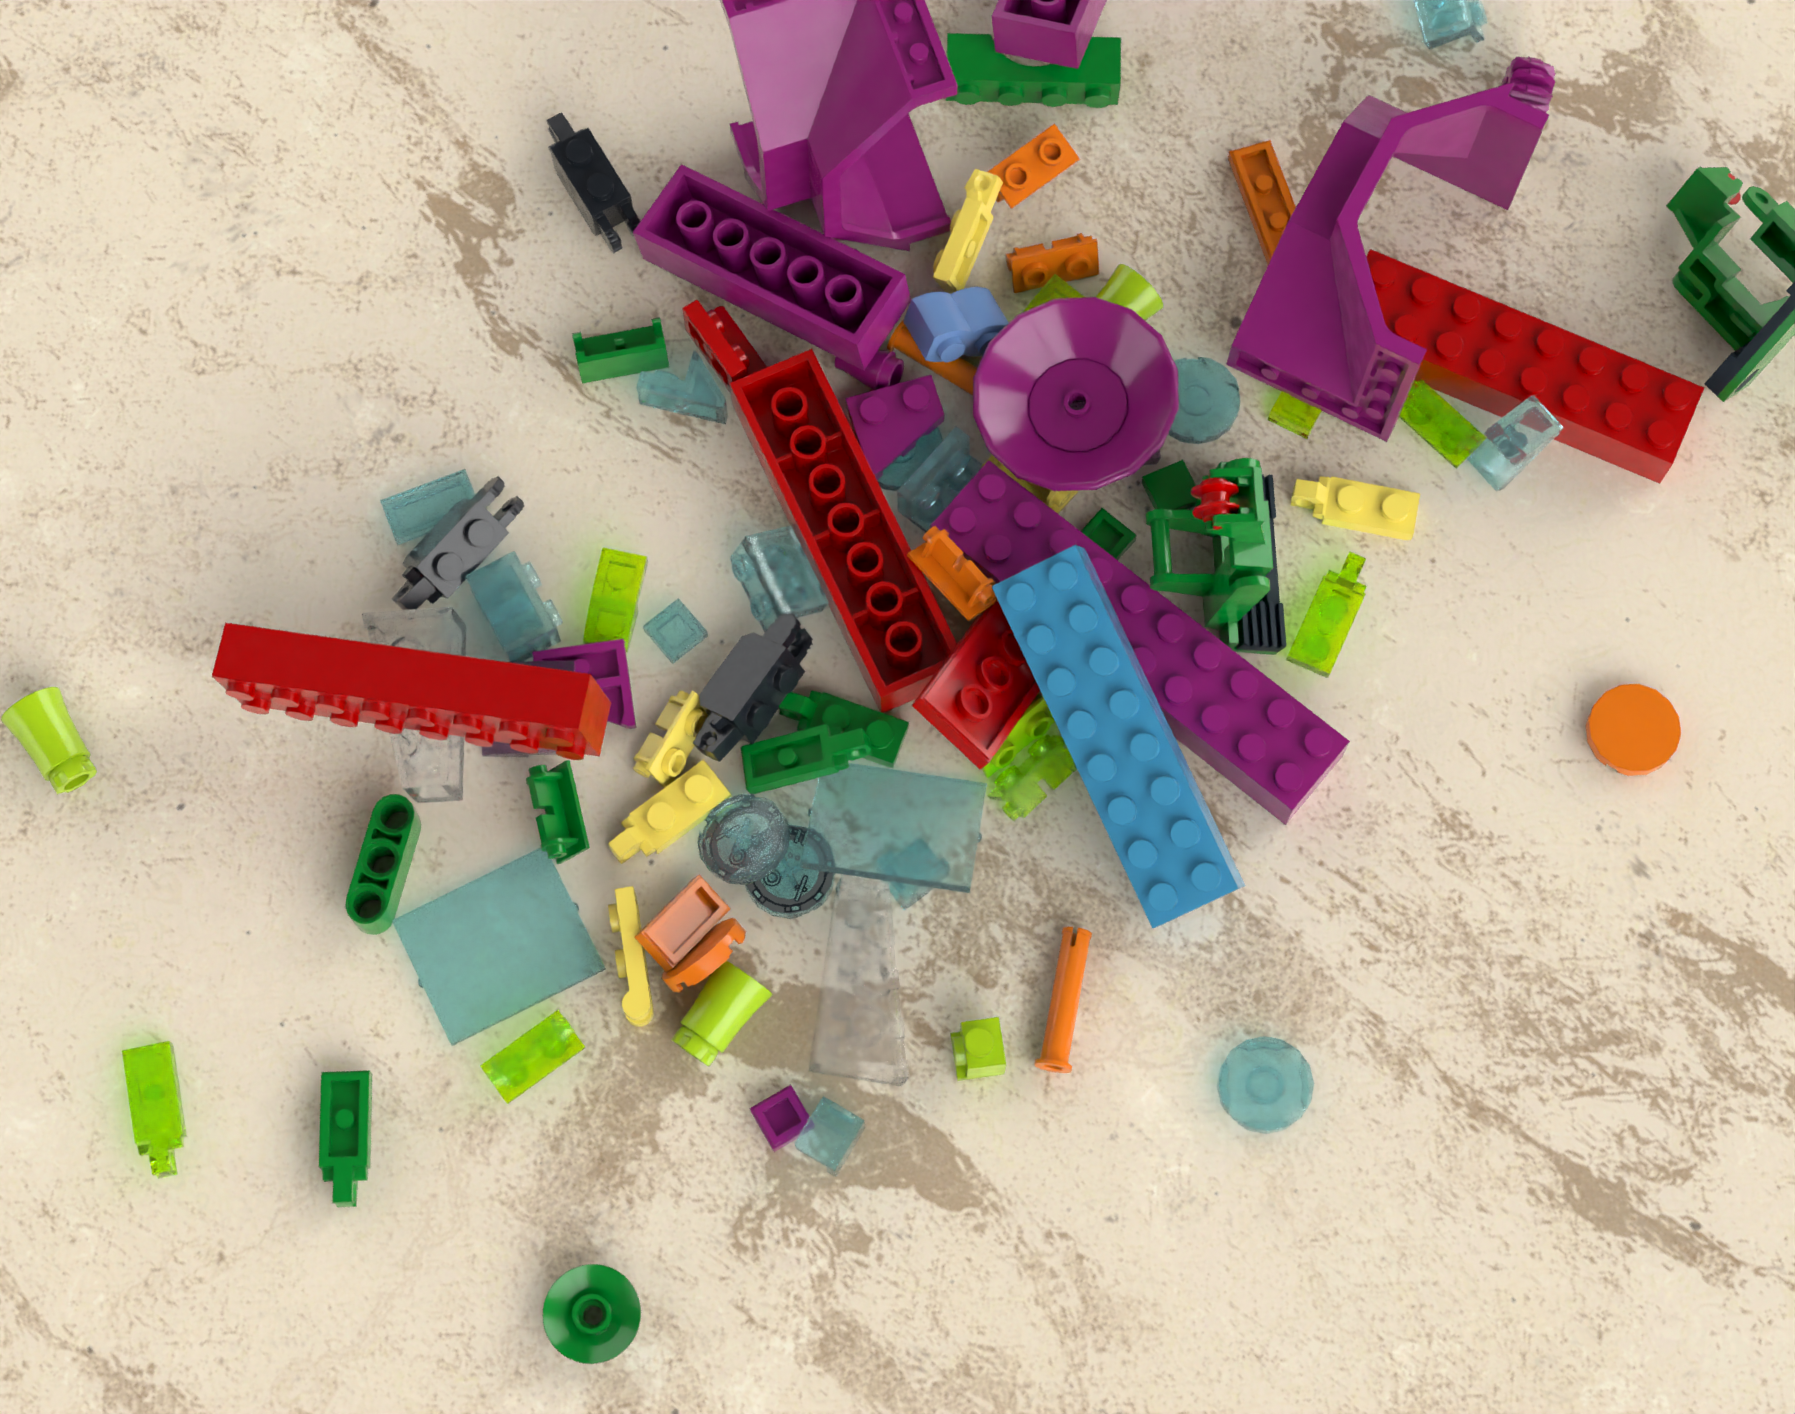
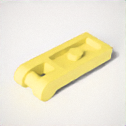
[608,886,654,1027]

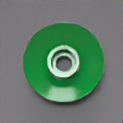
[543,1264,641,1364]

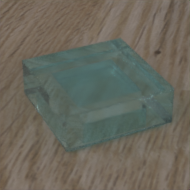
[643,598,708,664]

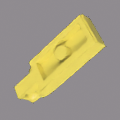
[933,169,1003,294]
[1291,476,1420,541]
[608,759,732,864]

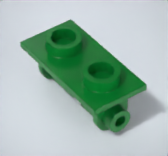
[526,760,590,864]

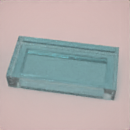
[380,469,475,545]

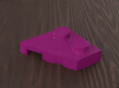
[845,374,945,480]
[532,639,637,729]

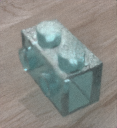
[465,551,563,664]

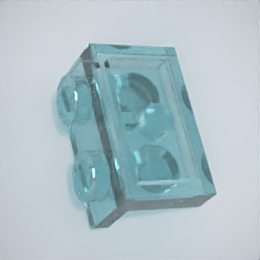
[1414,0,1488,50]
[897,426,984,533]
[730,525,829,632]

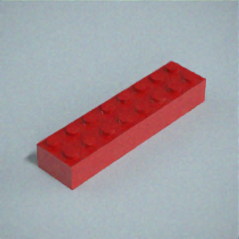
[1366,249,1705,484]
[729,349,957,713]
[212,622,611,760]

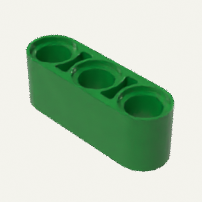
[345,794,421,935]

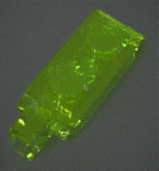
[1286,551,1367,678]
[122,1041,187,1179]

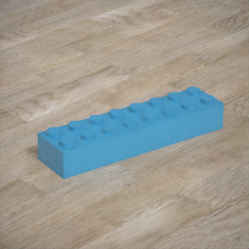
[992,545,1245,929]

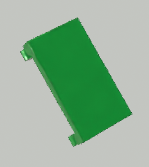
[572,317,670,384]

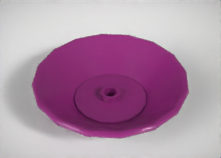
[973,297,1179,491]

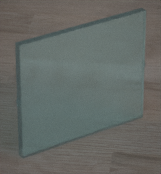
[800,763,987,893]
[392,848,606,1046]

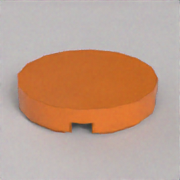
[1586,684,1681,776]
[661,918,746,993]

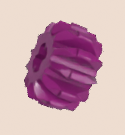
[1501,56,1556,113]

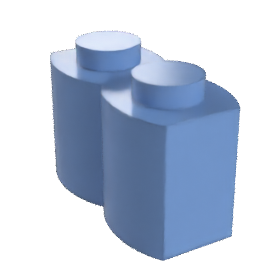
[903,287,1009,362]

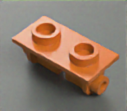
[987,123,1080,209]
[1005,233,1099,293]
[907,526,998,621]

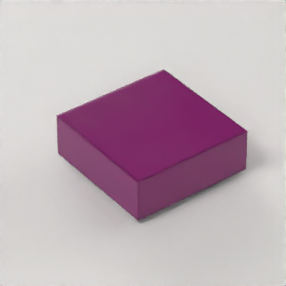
[749,1085,815,1152]

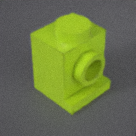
[950,1017,1006,1081]

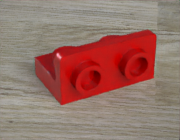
[682,299,767,394]

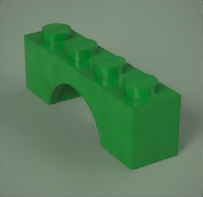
[946,33,1121,108]

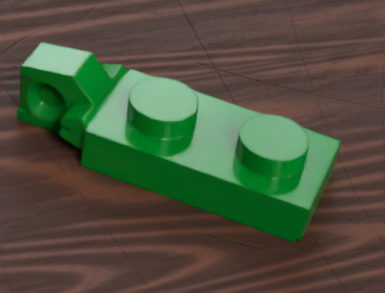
[779,690,909,768]
[740,724,873,795]
[319,1070,372,1208]

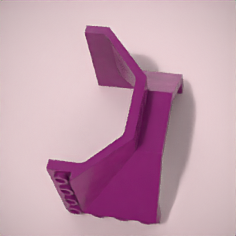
[720,0,958,251]
[1226,82,1550,442]

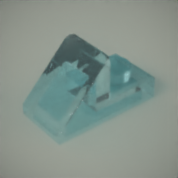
[636,351,728,424]
[1467,395,1564,492]

